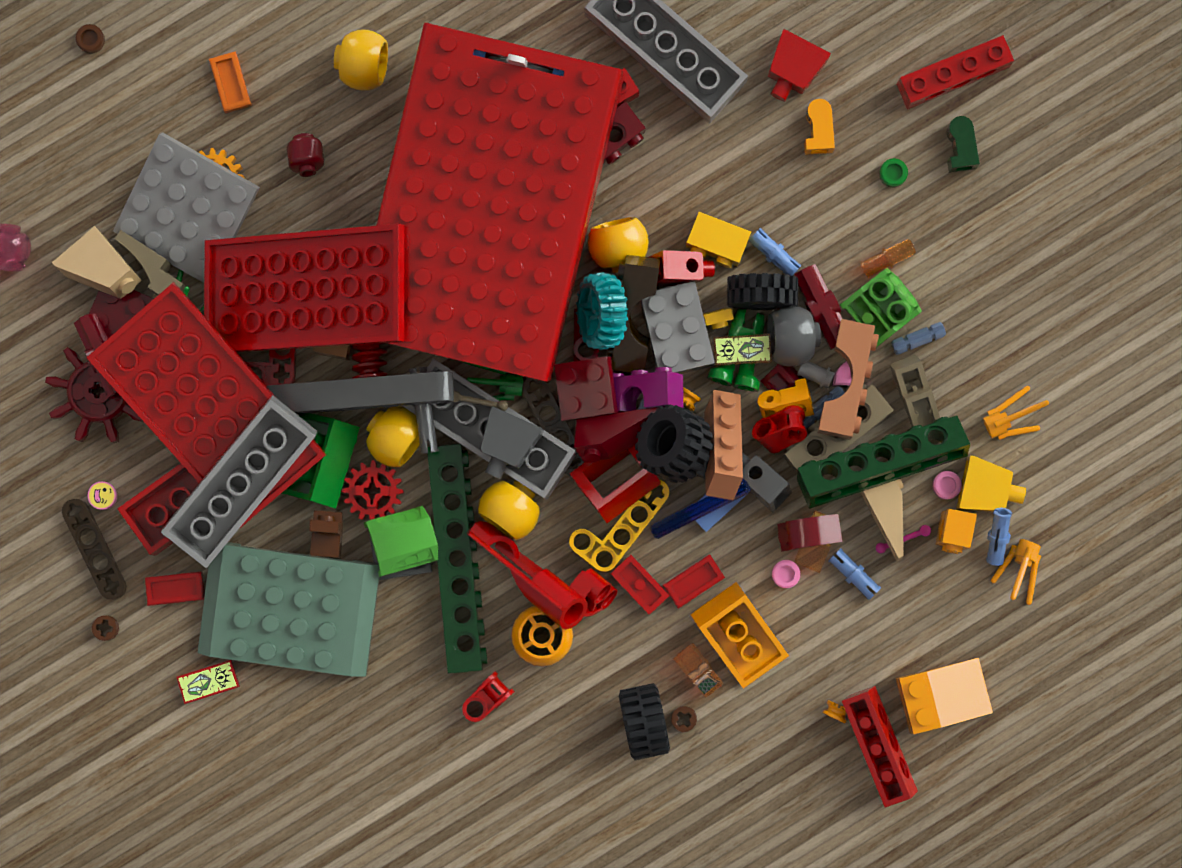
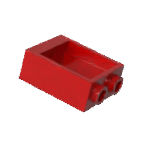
[570,445,661,523]

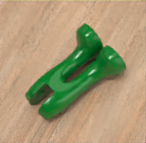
[707,309,765,392]

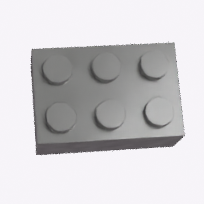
[640,281,715,374]

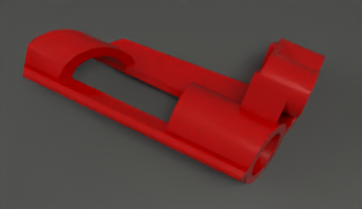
[467,521,618,629]

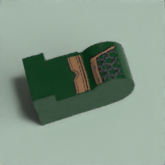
[947,116,980,173]

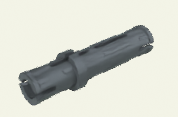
[409,367,439,454]

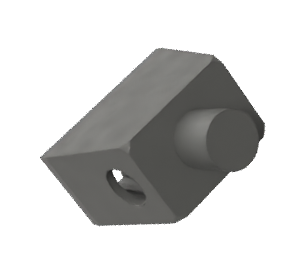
[480,406,544,479]
[741,452,792,513]

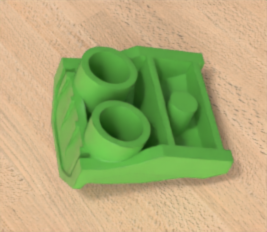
[840,268,922,348]
[364,506,438,577]

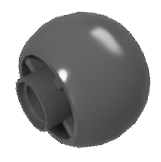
[767,306,821,367]

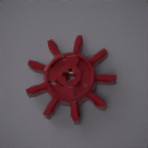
[45,347,144,443]

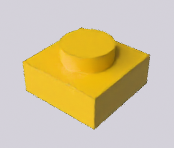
[703,307,734,329]

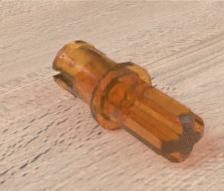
[860,239,916,278]

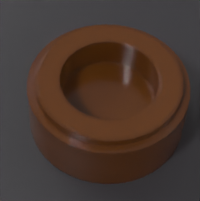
[76,24,105,54]

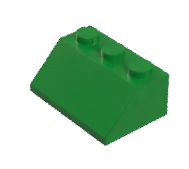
[281,413,360,509]

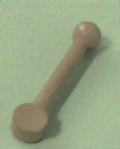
[453,391,508,411]

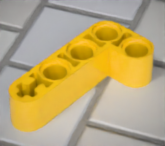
[569,480,669,572]

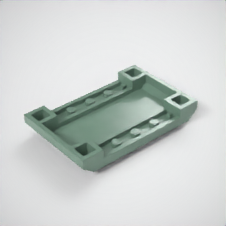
[198,542,380,677]

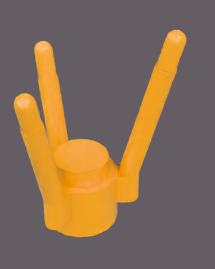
[983,386,1049,440]
[991,539,1041,605]

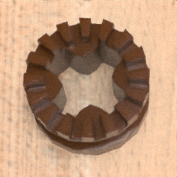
[92,615,119,641]
[671,706,697,732]

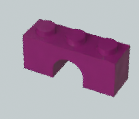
[613,367,683,413]

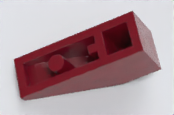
[574,407,657,462]

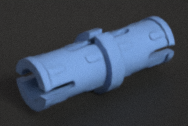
[748,228,801,276]
[986,508,1012,566]
[828,548,881,600]

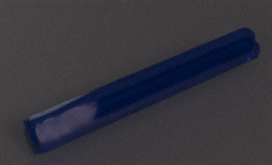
[650,479,751,539]

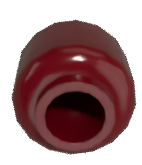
[287,133,324,177]

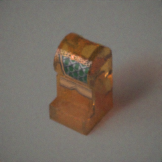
[672,643,724,698]

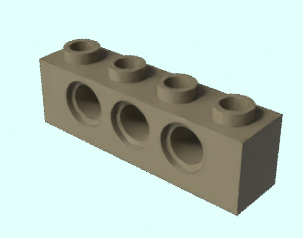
[783,384,894,473]

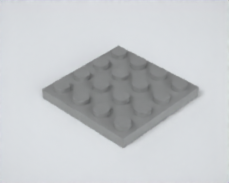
[113,133,260,283]

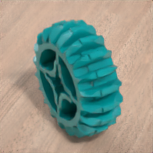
[576,272,628,350]

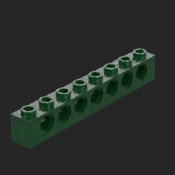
[427,444,488,674]

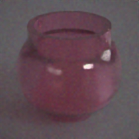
[0,223,31,271]

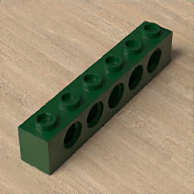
[797,415,970,509]

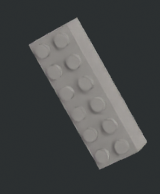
[584,0,748,124]
[403,359,578,500]
[161,395,317,568]

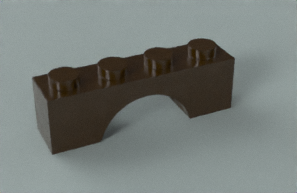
[607,255,660,372]

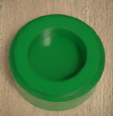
[879,158,908,188]

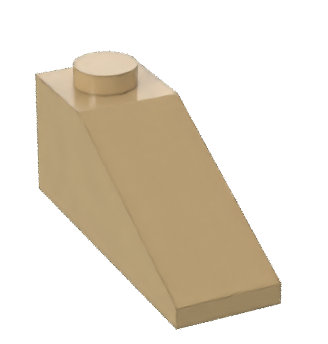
[860,479,904,562]

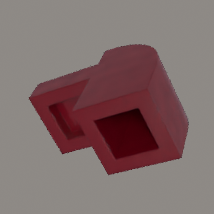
[777,514,843,552]

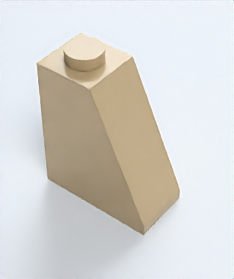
[52,226,142,299]

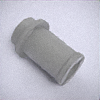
[797,361,835,389]

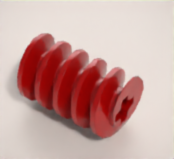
[352,343,387,379]

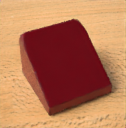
[760,364,803,391]

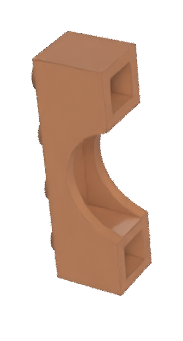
[817,319,879,440]
[704,390,743,500]

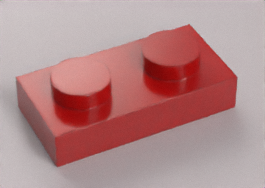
[611,555,670,615]

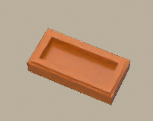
[209,51,252,113]

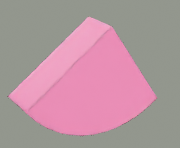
[832,361,851,386]

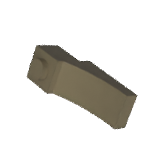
[115,230,186,299]
[889,355,940,444]

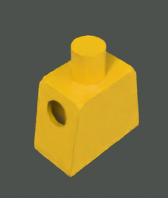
[956,455,1026,512]

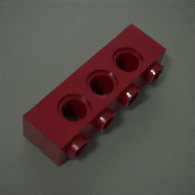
[603,101,646,165]

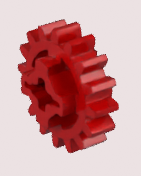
[342,460,404,520]

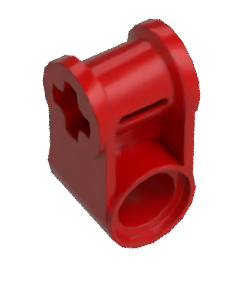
[752,405,807,454]
[462,671,515,722]

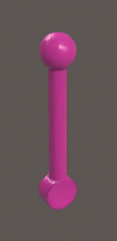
[875,525,931,554]

